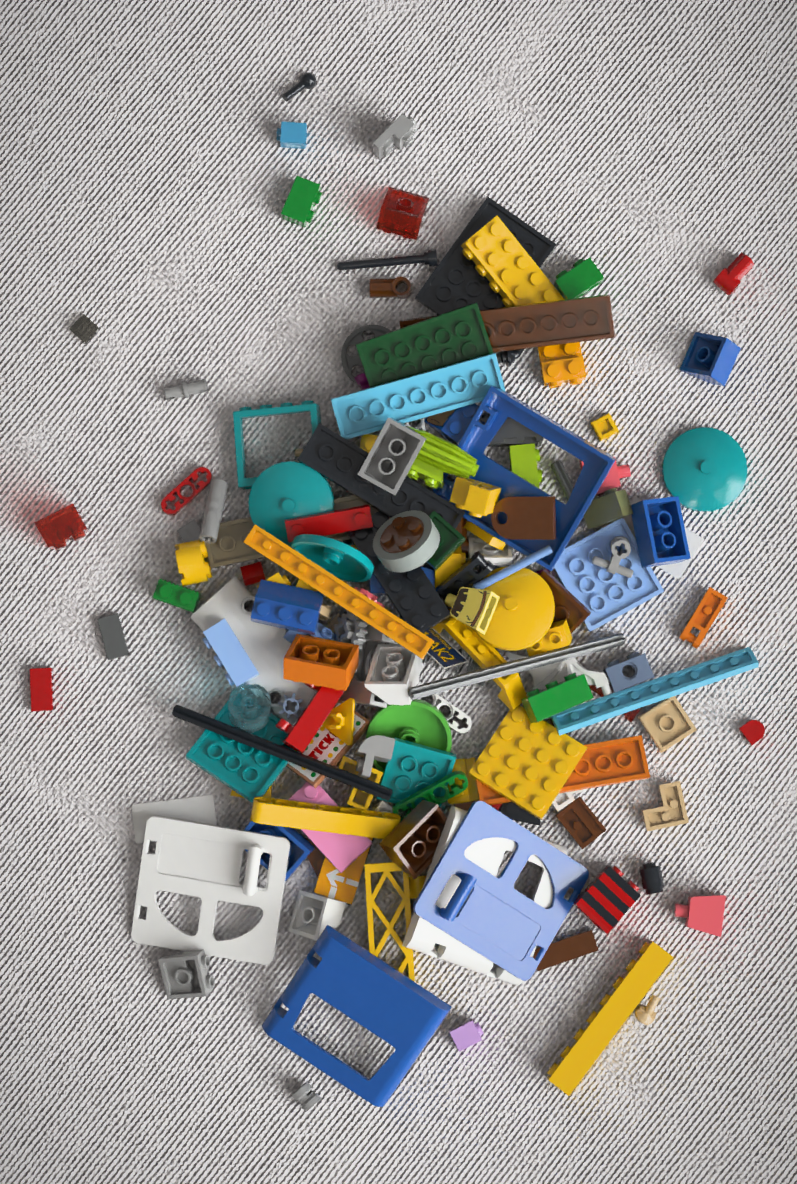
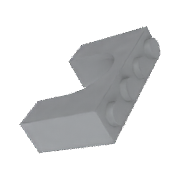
[339,624,398,708]

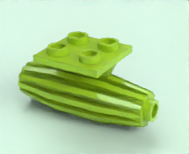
[406,426,479,489]

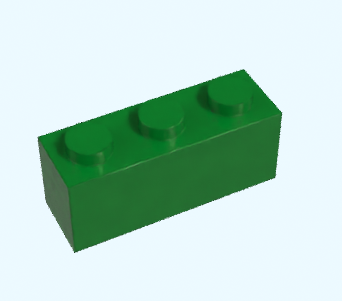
[521,672,594,723]

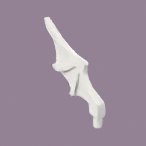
[506,651,612,696]

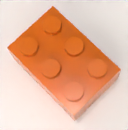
[284,634,359,691]

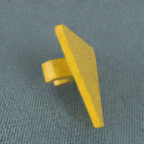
[322,698,355,745]

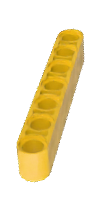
[250,797,401,839]

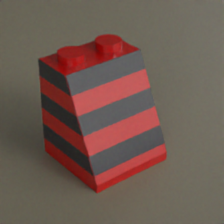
[574,865,641,934]

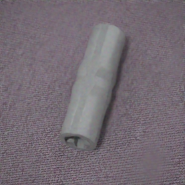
[199,479,228,544]

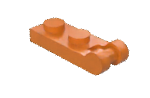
[679,587,728,649]

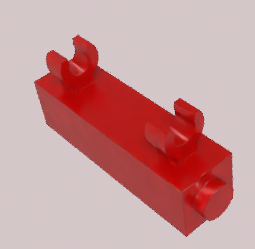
[276,683,344,753]

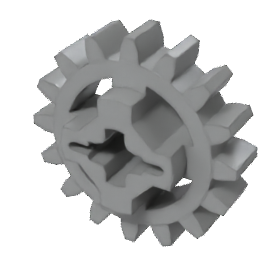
[333,611,368,650]

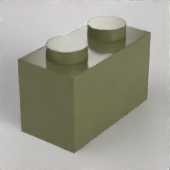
[584,488,633,529]

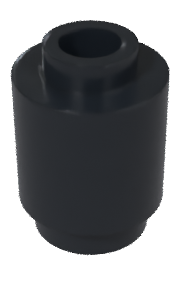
[639,862,664,895]

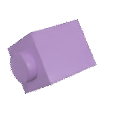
[449,1019,484,1052]

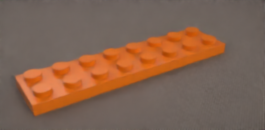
[473,735,650,805]

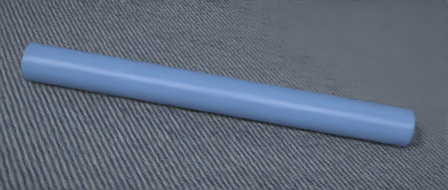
[473,545,553,590]

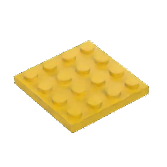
[469,705,587,820]

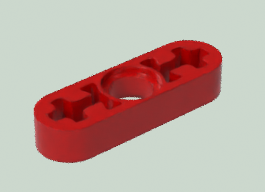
[161,467,212,515]

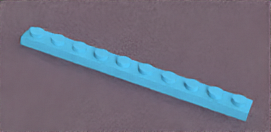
[551,647,758,735]

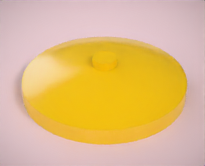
[475,566,555,651]

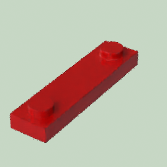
[285,505,373,542]

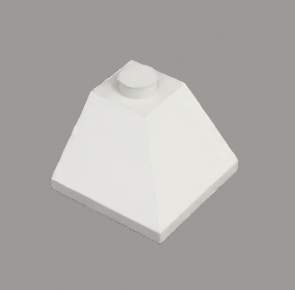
[288,890,346,941]

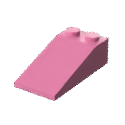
[288,783,372,873]

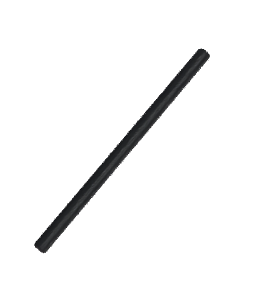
[172,705,393,801]

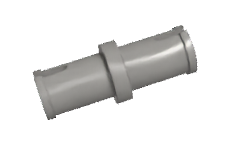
[164,379,208,401]

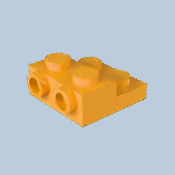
[537,342,586,388]

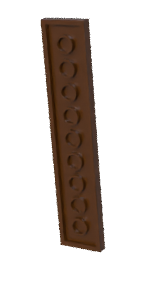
[399,294,615,352]

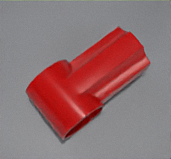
[713,252,755,296]

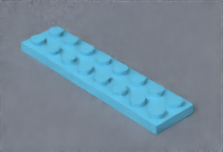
[330,353,505,439]

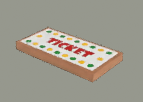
[286,700,370,789]

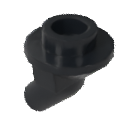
[500,349,524,367]

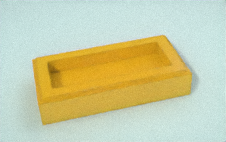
[464,521,506,551]

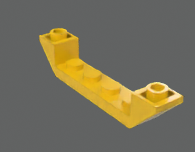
[432,608,527,711]

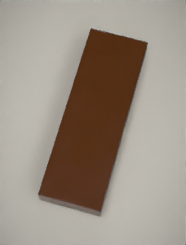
[533,930,599,971]

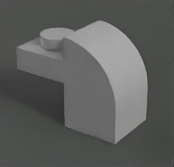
[354,735,395,779]

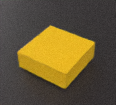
[590,413,619,442]

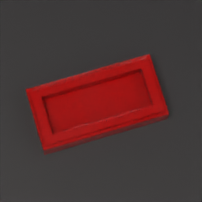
[30,668,54,712]

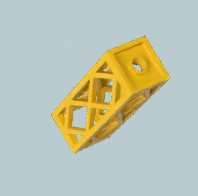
[364,862,415,982]

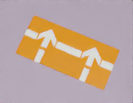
[314,837,373,904]

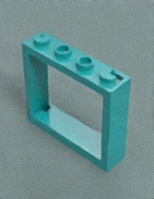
[233,401,321,490]

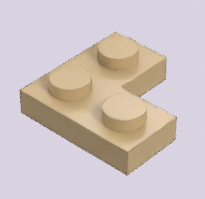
[642,781,689,832]

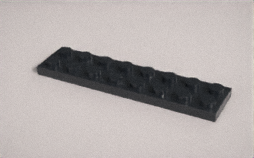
[297,423,465,529]

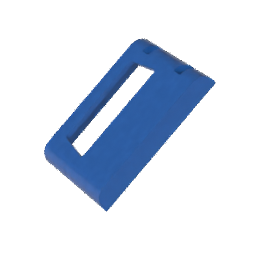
[432,386,616,571]
[262,924,452,1107]

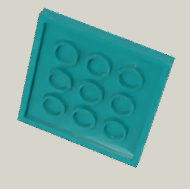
[186,690,295,803]

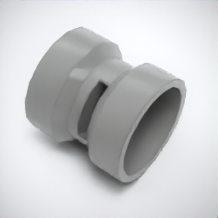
[291,1082,321,1112]

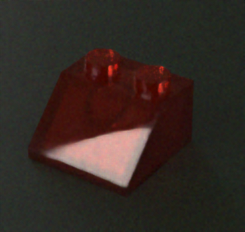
[376,187,429,240]
[34,503,89,551]

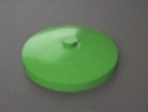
[366,699,452,773]

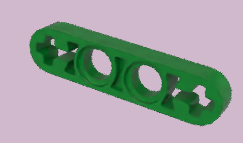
[392,771,468,822]

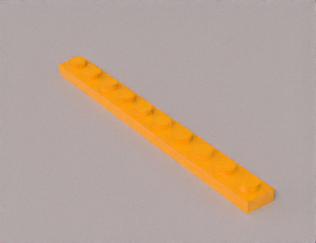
[244,524,434,659]

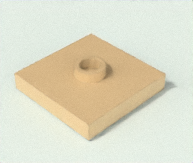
[637,696,697,753]

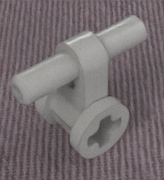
[592,536,634,578]

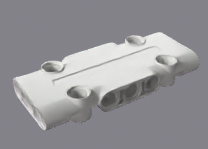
[190,577,316,726]

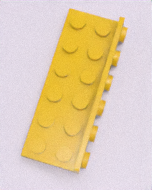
[461,216,565,307]

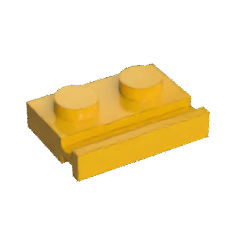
[448,757,479,804]

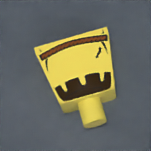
[445,587,500,635]

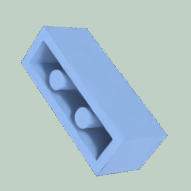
[202,618,260,688]

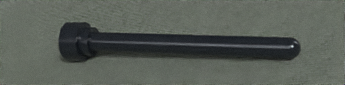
[337,249,438,271]

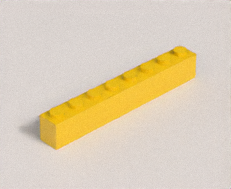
[547,941,673,1096]

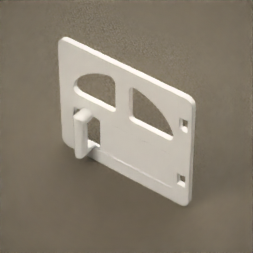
[131,816,290,965]

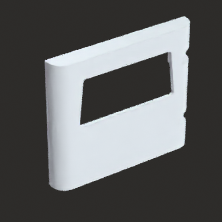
[402,806,567,986]

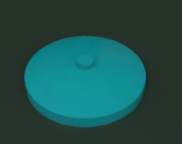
[662,427,747,512]
[249,461,334,547]
[291,534,374,582]

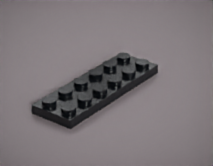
[347,511,451,633]

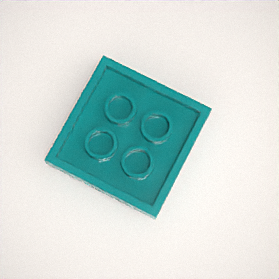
[376,737,456,808]

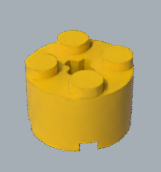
[175,539,212,586]

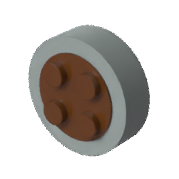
[373,510,440,572]

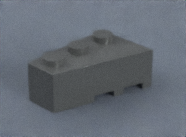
[479,415,543,447]

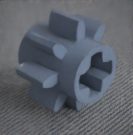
[278,693,304,720]

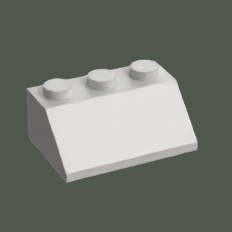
[365,644,423,705]

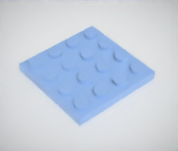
[554,518,664,633]

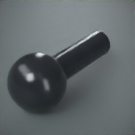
[282,72,316,102]

